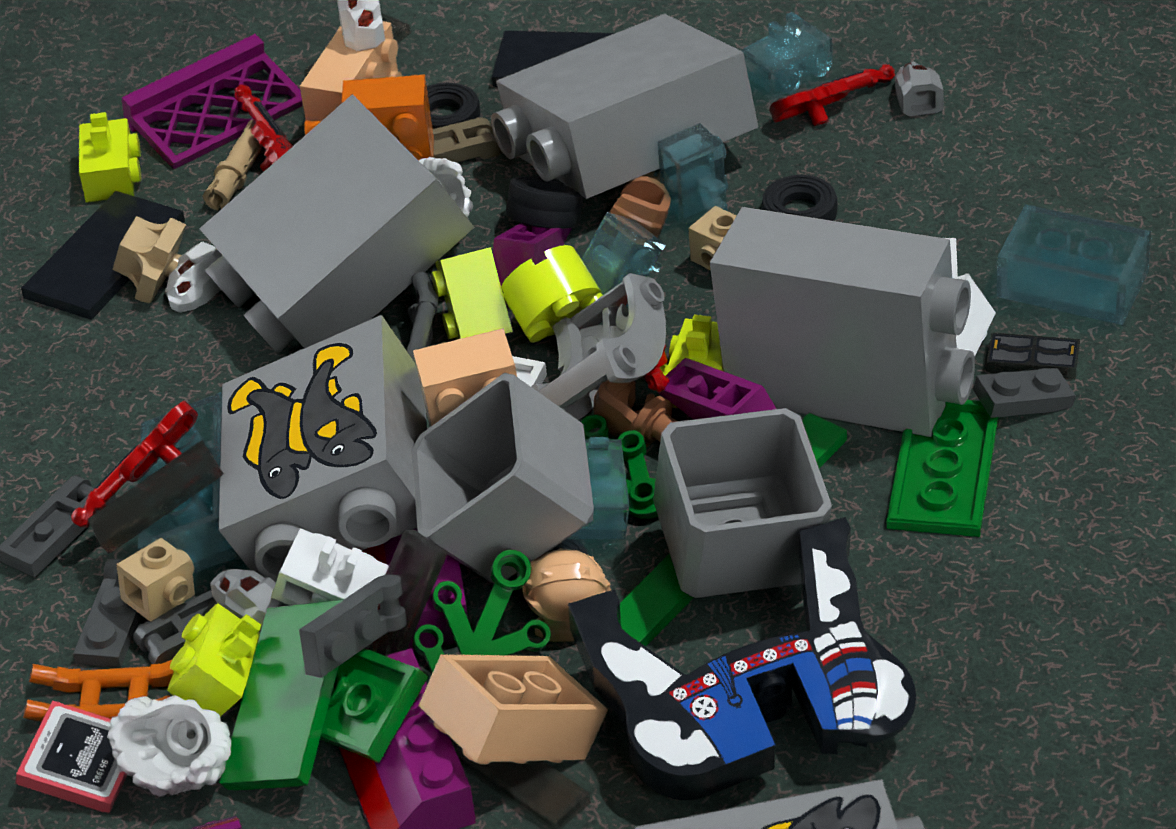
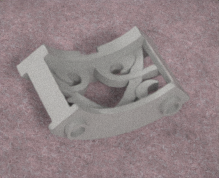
[531,273,666,420]

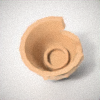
[523,548,611,642]

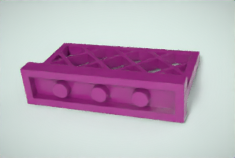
[122,34,303,169]

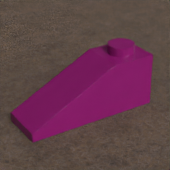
[493,223,571,286]
[659,358,776,420]

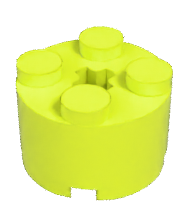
[501,245,603,343]

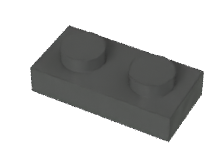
[973,368,1076,418]

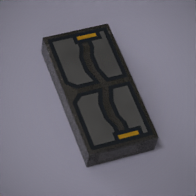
[986,333,1080,379]

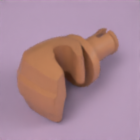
[604,168,671,248]
[594,380,679,447]

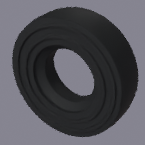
[427,82,481,129]
[762,175,838,221]

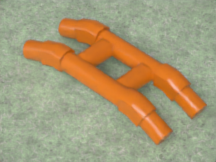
[23,660,174,722]

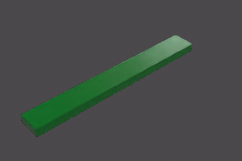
[620,412,847,647]

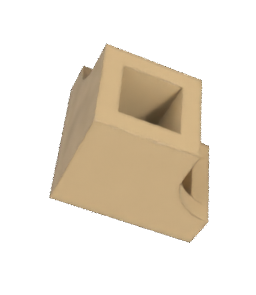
[113,216,186,303]

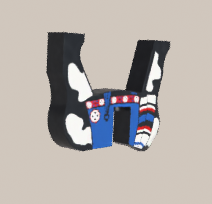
[568,517,916,800]

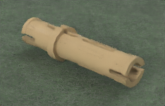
[203,119,263,210]

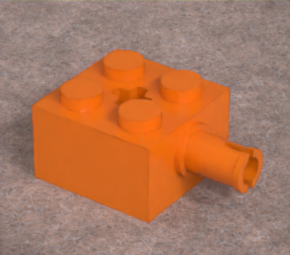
[304,75,434,160]

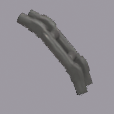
[407,272,439,364]

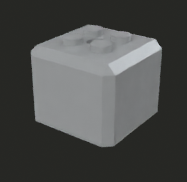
[412,373,594,583]
[653,408,832,598]

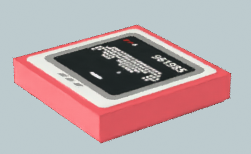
[15,700,127,813]

